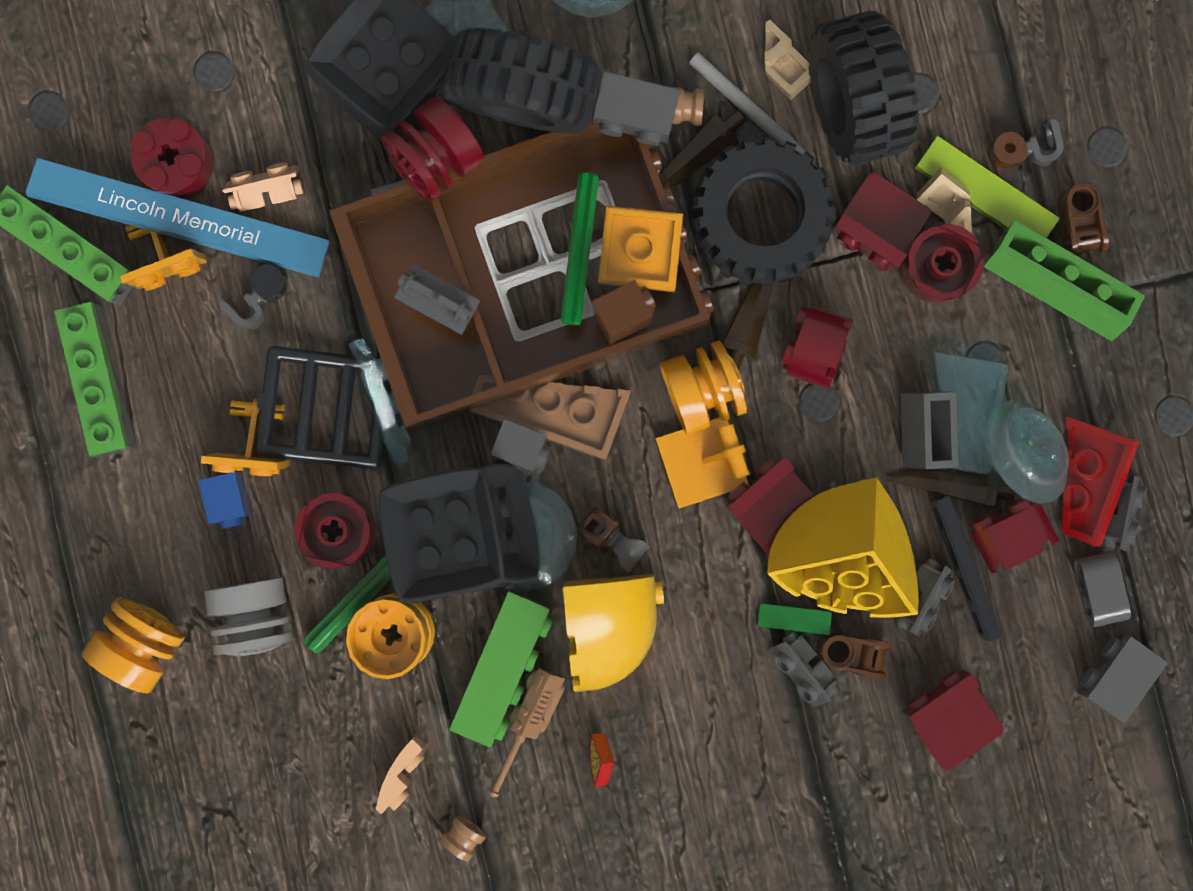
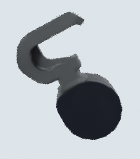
[219,264,288,330]

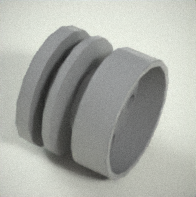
[203,578,293,657]

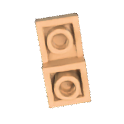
[376,734,426,814]

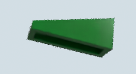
[757,603,832,635]

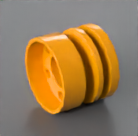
[659,340,747,435]
[346,592,436,679]
[82,597,185,694]

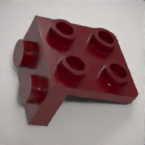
[832,173,930,273]
[725,457,814,556]
[902,669,1004,771]

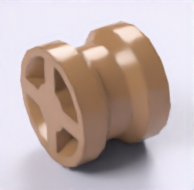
[673,87,704,126]
[439,815,486,862]

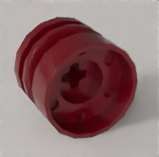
[381,96,484,202]

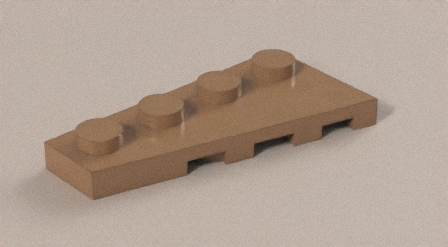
[469,375,631,461]

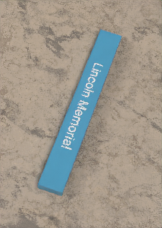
[26,158,329,278]

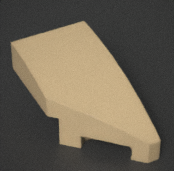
[765,19,811,100]
[917,167,972,234]

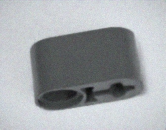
[1074,551,1131,628]

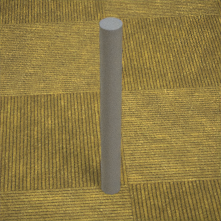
[689,52,807,155]

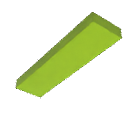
[915,136,1060,238]

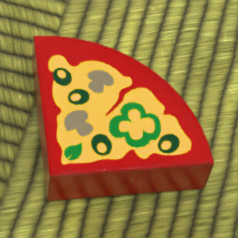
[590,733,615,787]

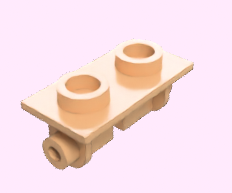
[223,162,304,212]

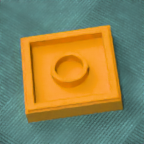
[598,206,683,292]

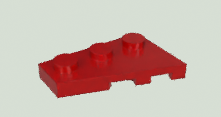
[1062,416,1140,547]

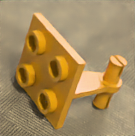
[120,225,208,291]
[201,399,291,476]
[655,417,750,509]

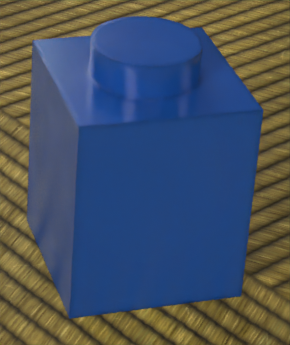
[198,472,252,529]

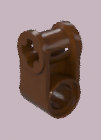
[1057,183,1109,256]
[816,632,892,680]

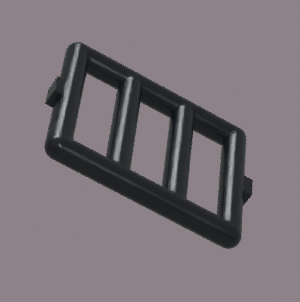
[255,346,393,470]

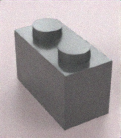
[593,72,680,146]
[900,392,959,469]
[490,419,551,478]
[1078,634,1168,724]

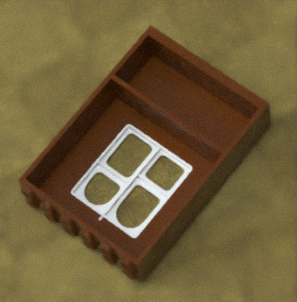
[329,117,714,431]

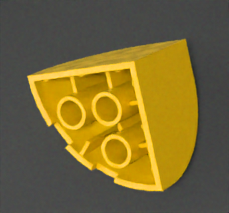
[767,477,918,617]
[563,574,664,692]

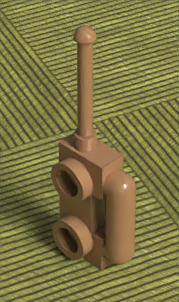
[489,668,565,798]

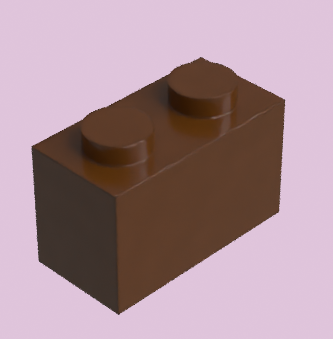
[592,280,656,345]

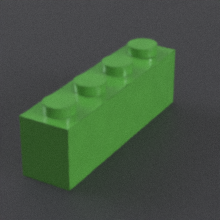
[984,220,1145,342]
[449,589,554,748]

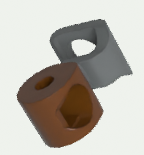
[988,119,1064,169]
[577,506,650,573]

